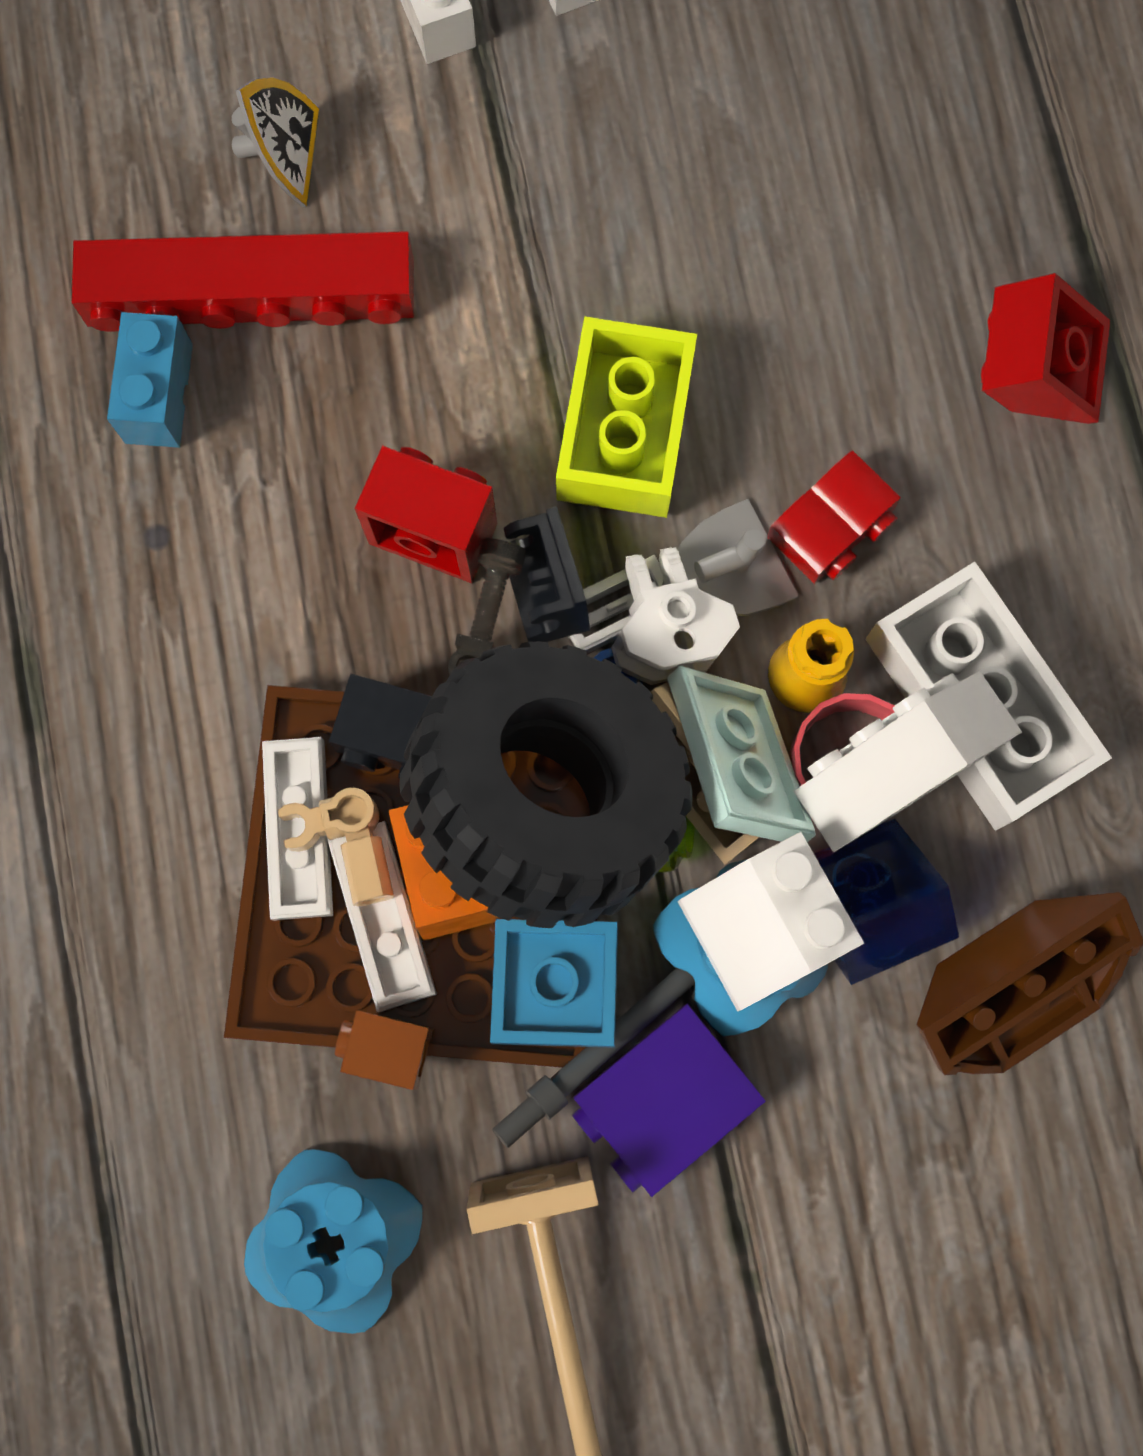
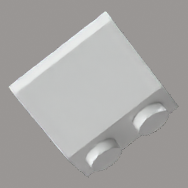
[677,832,864,1012]

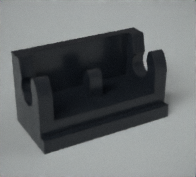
[501,506,590,642]

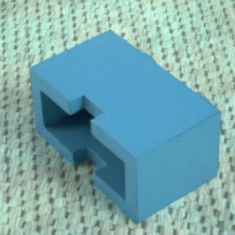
[107,312,193,448]

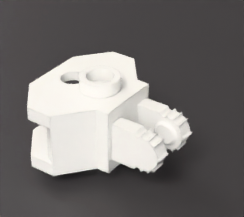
[611,547,740,685]

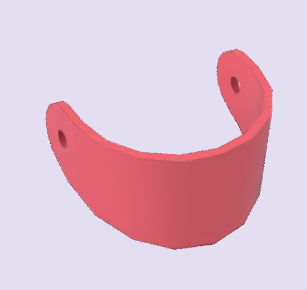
[788,693,895,820]

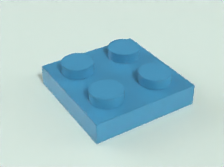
[490,919,618,1048]

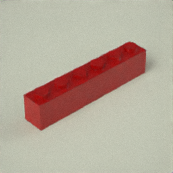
[72,231,414,332]

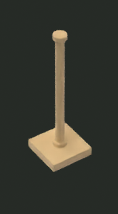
[466,1156,602,1456]

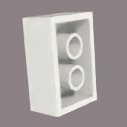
[793,671,1022,853]

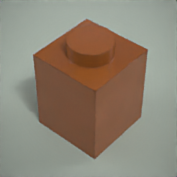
[335,1010,434,1090]

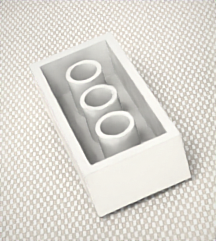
[865,562,1112,831]

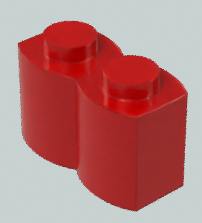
[767,450,901,584]

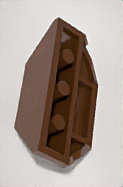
[916,892,1143,1075]

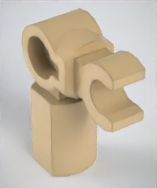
[278,788,394,907]

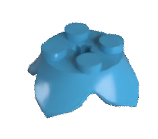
[652,859,828,1036]
[244,1149,423,1334]

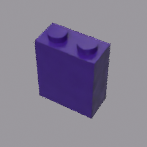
[572,1004,766,1197]

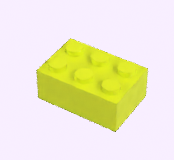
[556,316,697,518]

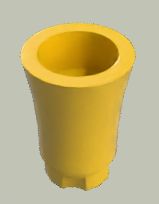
[768,619,854,713]

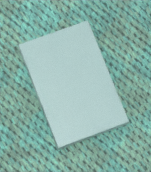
[667,666,816,842]

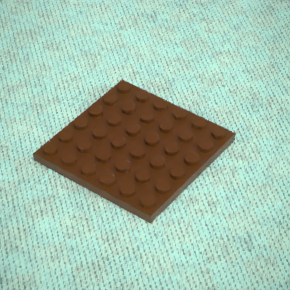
[224,685,597,1068]

